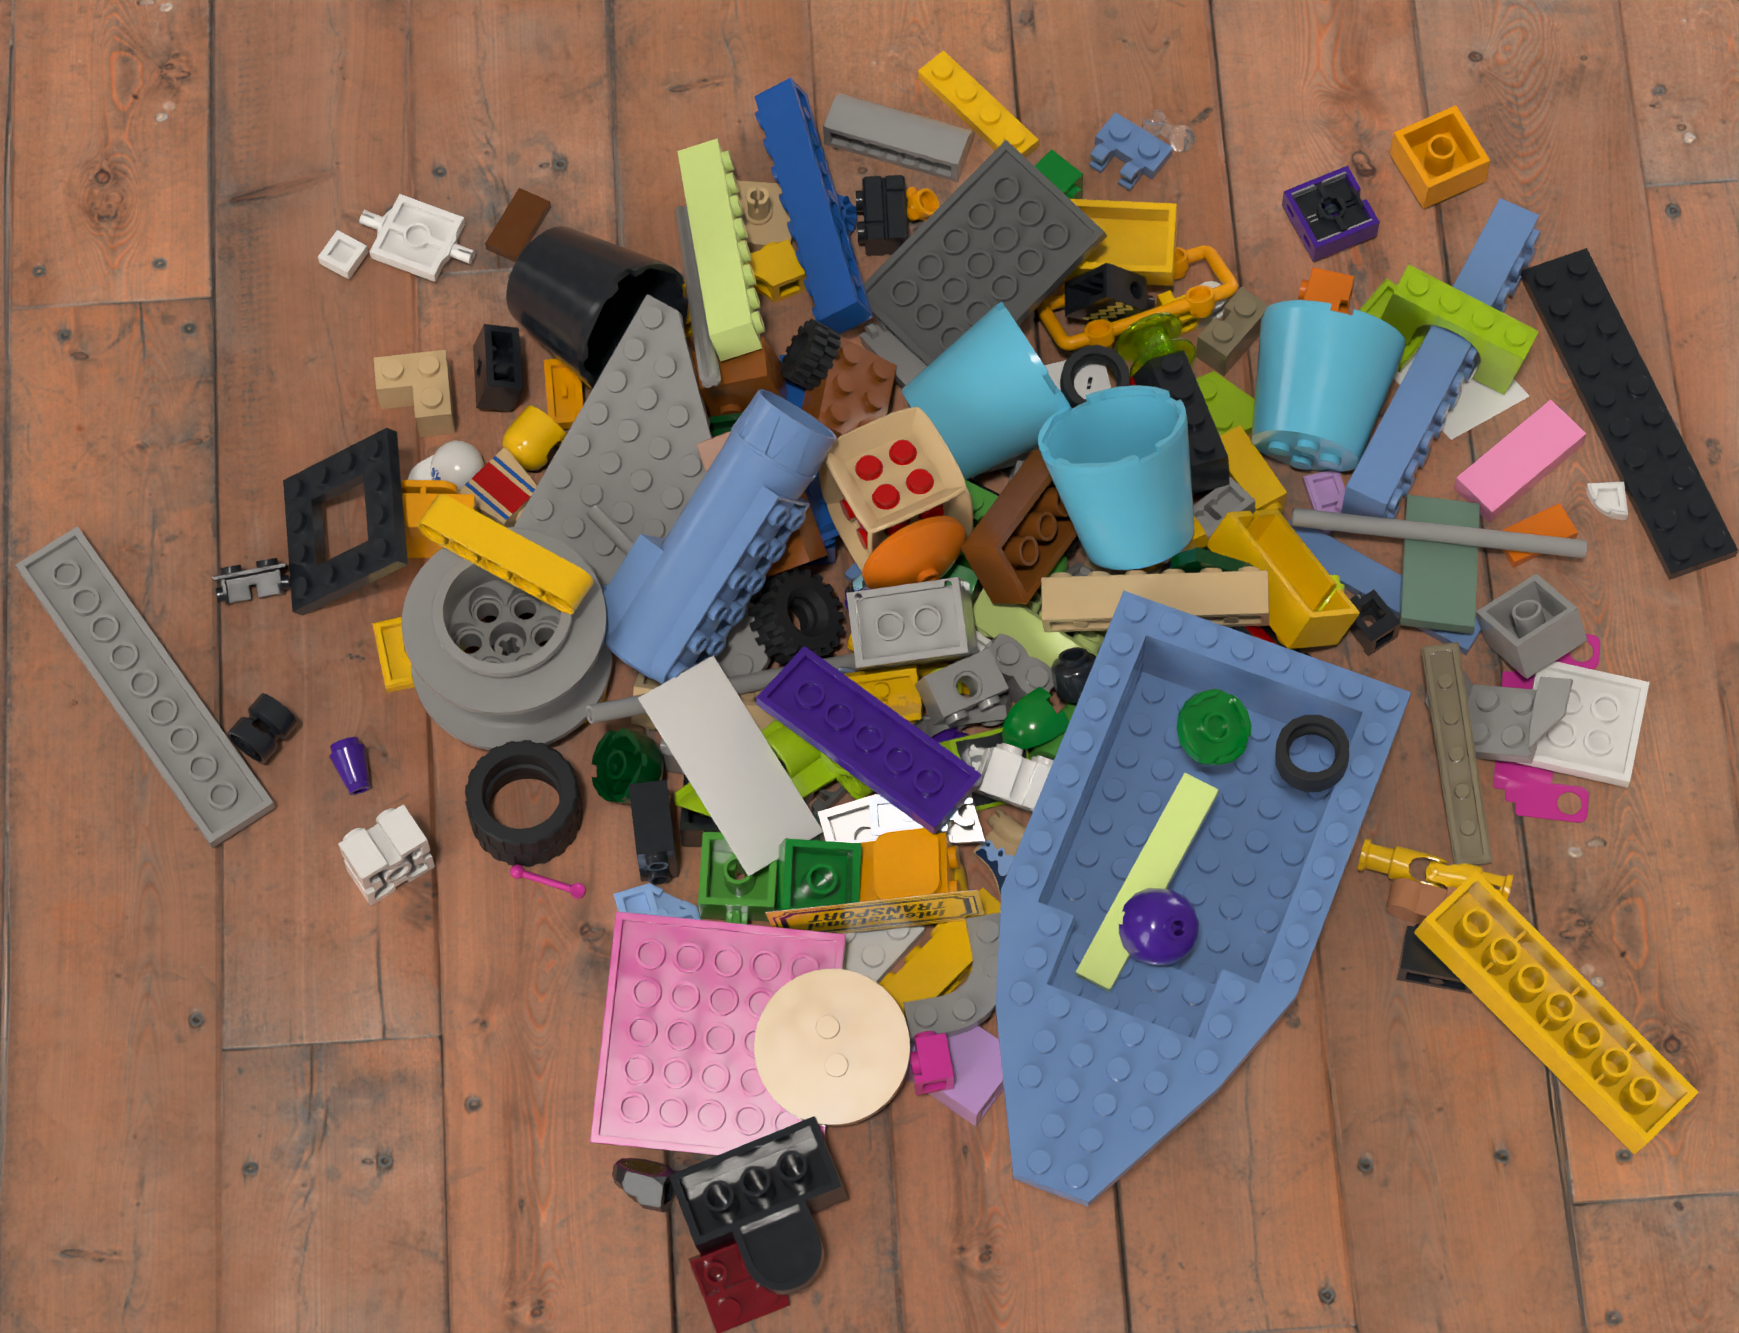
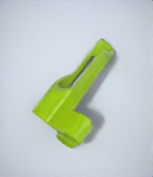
[675,719,874,817]

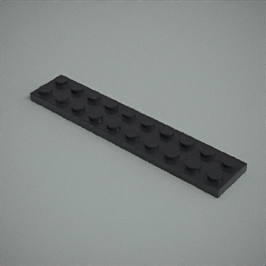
[1520,248,1738,580]

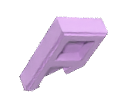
[1302,470,1345,536]

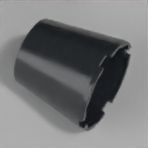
[506,226,688,389]

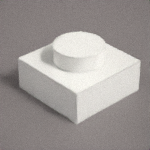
[318,230,369,279]

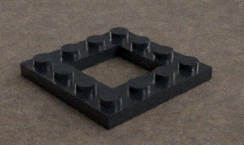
[283,428,408,615]

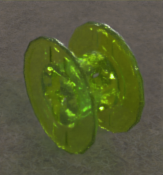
[1116,312,1196,378]

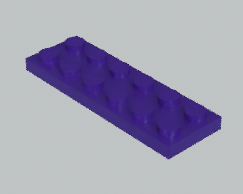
[756,646,982,834]

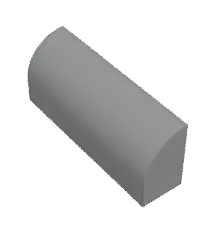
[823,93,975,182]

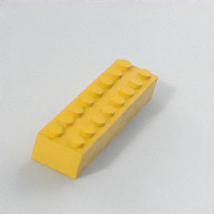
[1414,870,1699,1155]

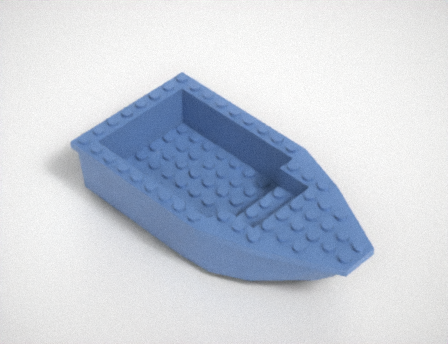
[996,591,1411,1207]

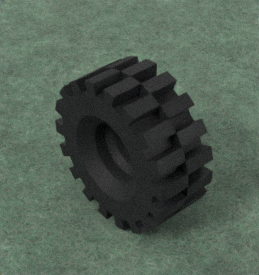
[748,568,844,665]

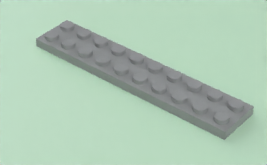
[15,526,275,848]

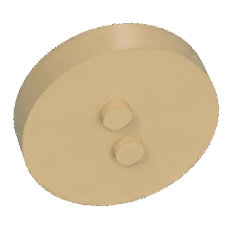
[754,969,911,1127]

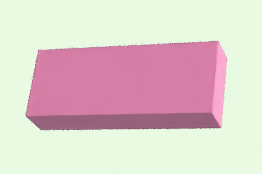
[1454,399,1587,523]

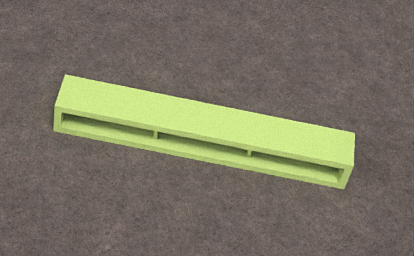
[677,138,765,362]

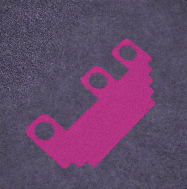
[1493,634,1600,823]

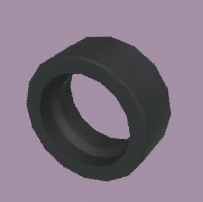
[1060,345,1130,408]
[1275,715,1349,792]

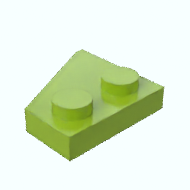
[1196,371,1255,435]

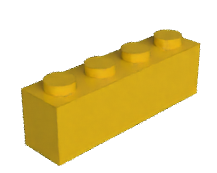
[879,887,1001,1020]

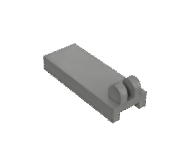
[859,317,927,388]

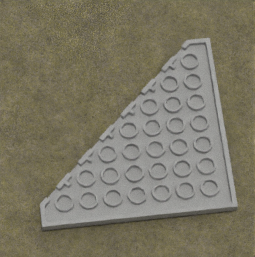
[514,294,771,678]

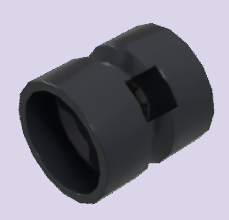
[227,693,298,764]

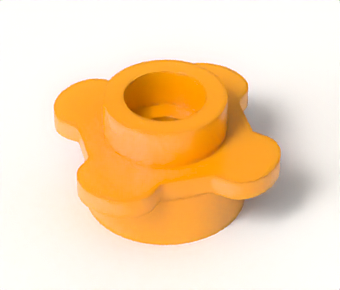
[906,187,939,222]

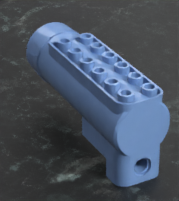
[601,389,837,684]

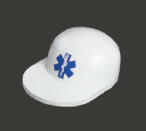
[408,440,485,490]

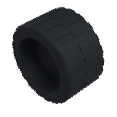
[465,740,583,867]

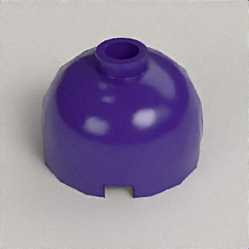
[1119,888,1199,966]

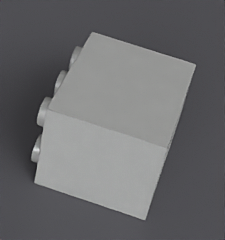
[846,577,978,671]

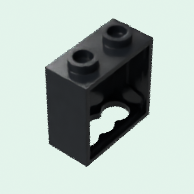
[629,780,678,884]

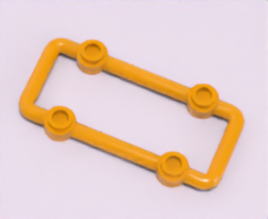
[1037,245,1238,351]

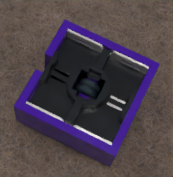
[1282,165,1380,262]

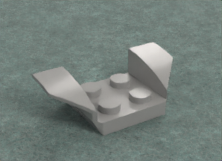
[1425,670,1573,764]

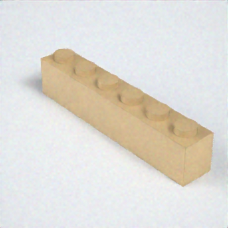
[1041,566,1269,632]

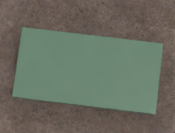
[1399,494,1480,634]

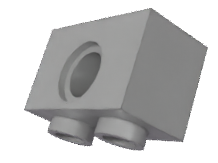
[915,648,1009,726]

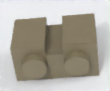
[1195,287,1269,376]

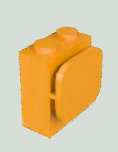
[401,480,478,558]
[859,828,961,902]

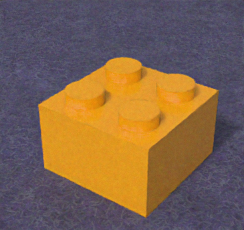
[1390,105,1491,209]

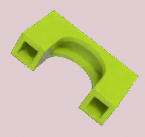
[1381,264,1539,395]

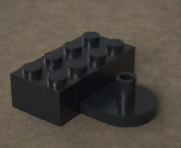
[669,1116,848,1295]

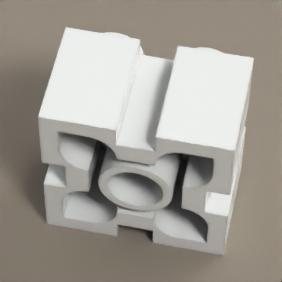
[973,743,1054,813]
[338,804,435,906]

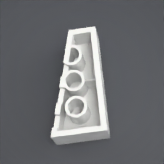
[818,793,987,844]

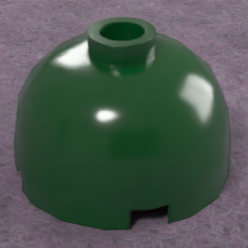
[592,728,664,804]

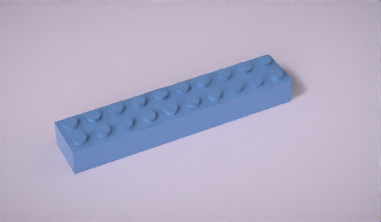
[1341,198,1541,519]

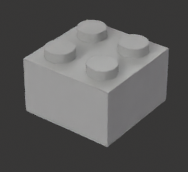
[1476,574,1587,679]

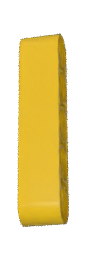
[417,494,594,615]

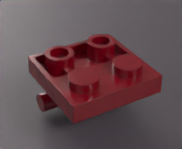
[688,1240,790,1333]

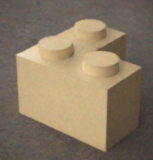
[373,350,456,437]

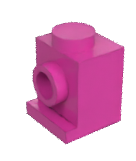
[910,1031,954,1095]

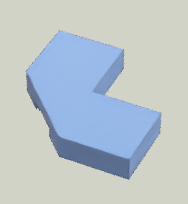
[614,883,701,920]

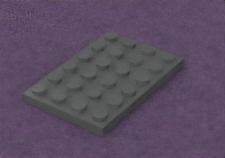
[864,140,1107,366]

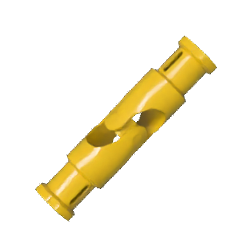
[1357,838,1514,901]

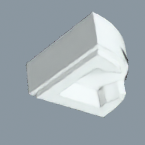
[1586,482,1628,520]

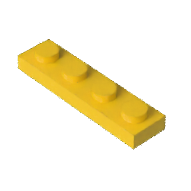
[918,50,1039,157]

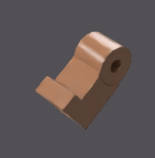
[1386,878,1457,924]

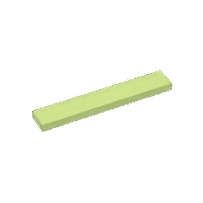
[1075,773,1219,993]

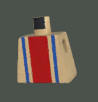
[458,447,537,527]

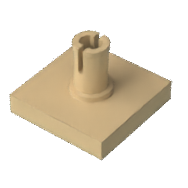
[734,180,792,251]

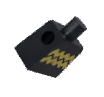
[1065,263,1155,322]

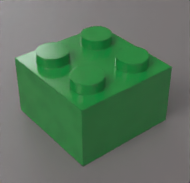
[776,838,861,911]

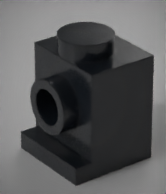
[1349,589,1401,656]

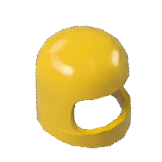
[502,405,567,471]

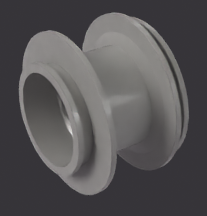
[402,527,612,750]

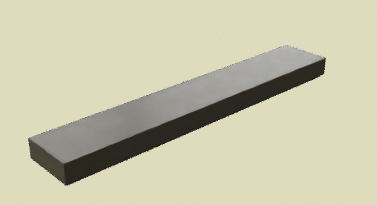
[1421,642,1492,866]

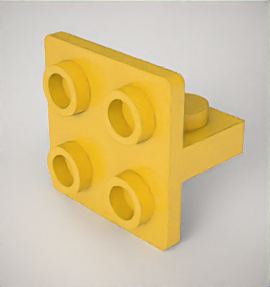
[844,664,924,724]

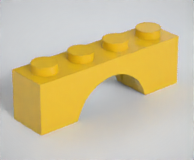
[682,239,806,338]

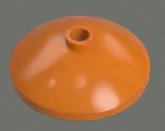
[862,516,966,589]

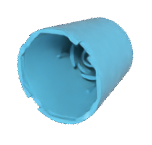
[1251,300,1406,472]
[901,301,1073,480]
[1038,385,1194,570]

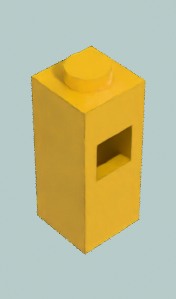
[1220,425,1287,513]

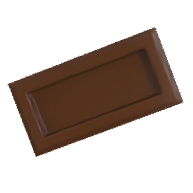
[485,188,551,262]

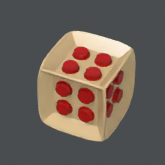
[819,407,973,571]

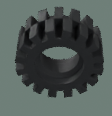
[781,319,841,391]

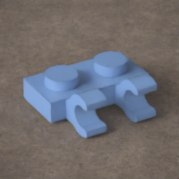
[1089,112,1173,191]

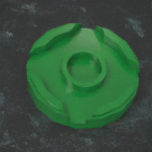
[1176,689,1252,767]

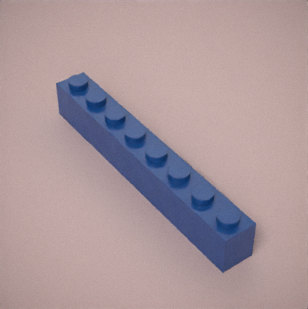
[754,77,873,334]

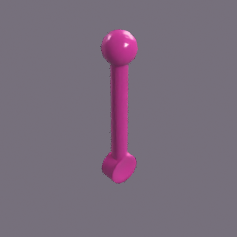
[510,864,585,899]

